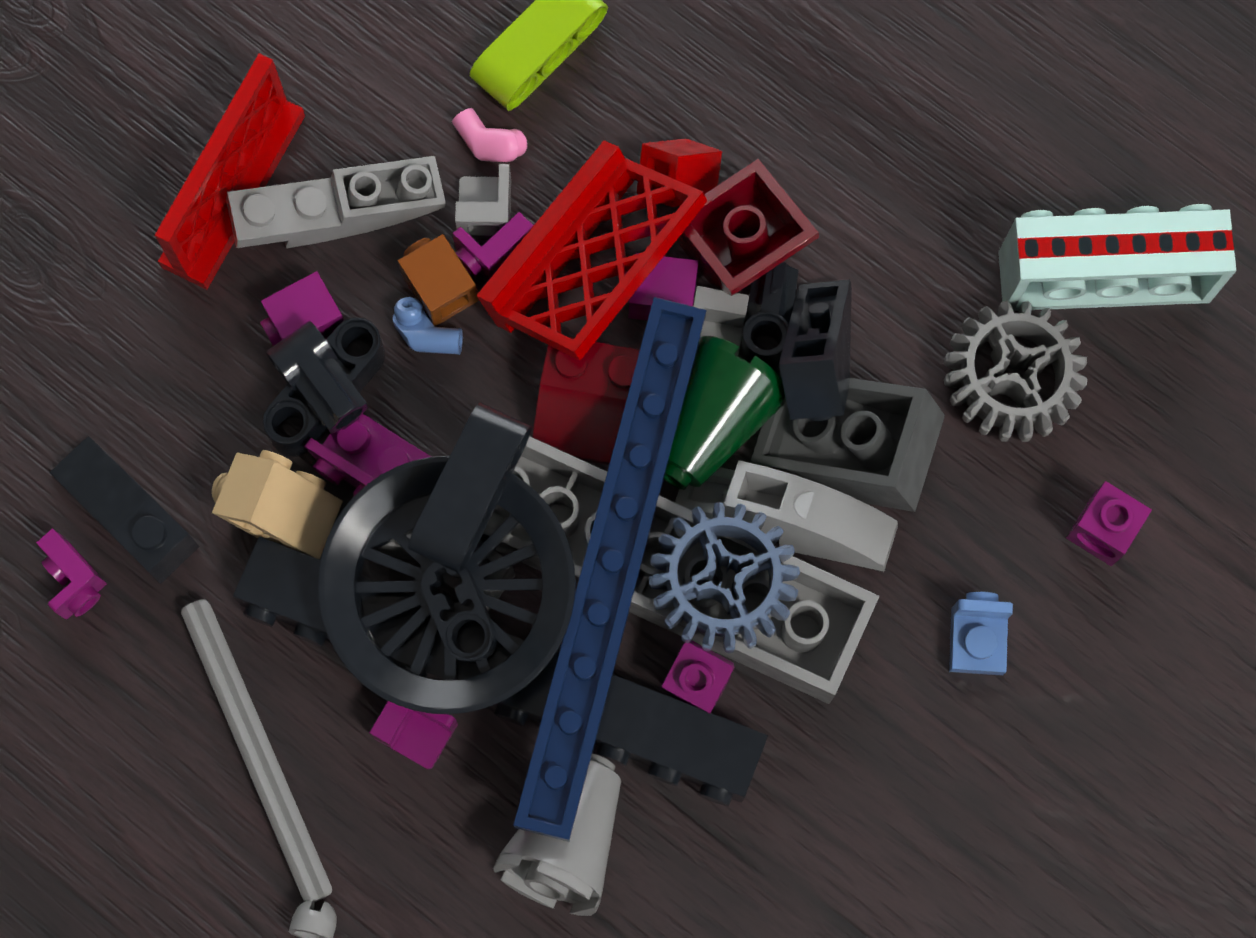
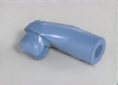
[393,297,463,355]

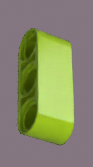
[469,0,608,111]

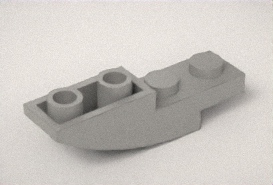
[226,156,446,248]
[675,460,898,572]

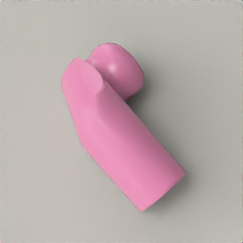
[452,108,527,162]

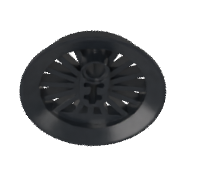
[318,456,576,714]

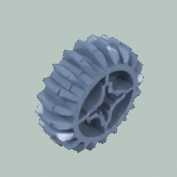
[649,502,800,653]

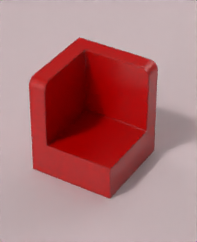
[636,139,722,207]

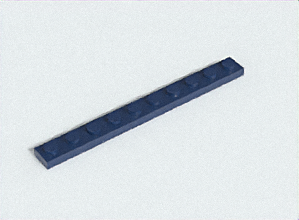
[514,297,707,842]

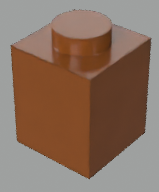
[398,234,479,327]

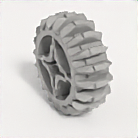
[943,300,1087,442]

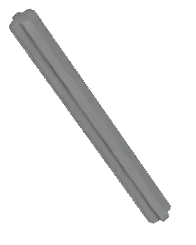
[181,599,332,902]

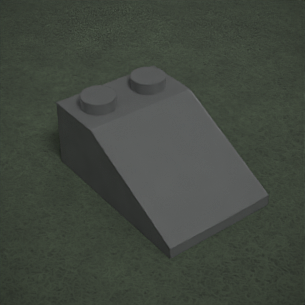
[750,372,945,512]

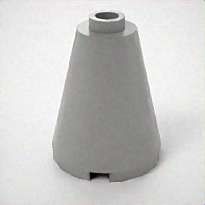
[493,754,621,916]

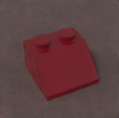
[678,159,819,296]
[532,336,640,465]

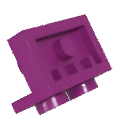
[304,414,431,496]

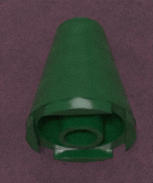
[664,336,786,490]

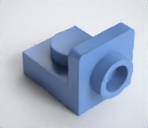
[949,592,1013,675]

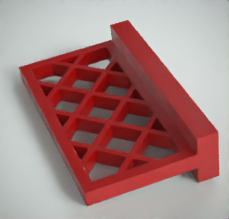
[155,53,305,290]
[476,141,707,361]

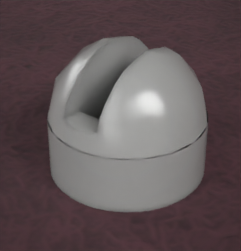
[289,900,337,938]

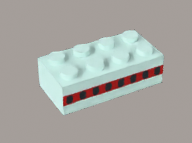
[998,204,1236,311]

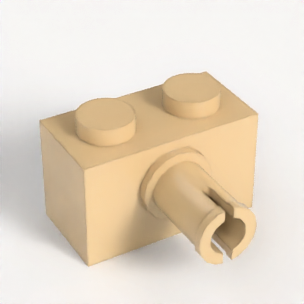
[212,450,343,559]

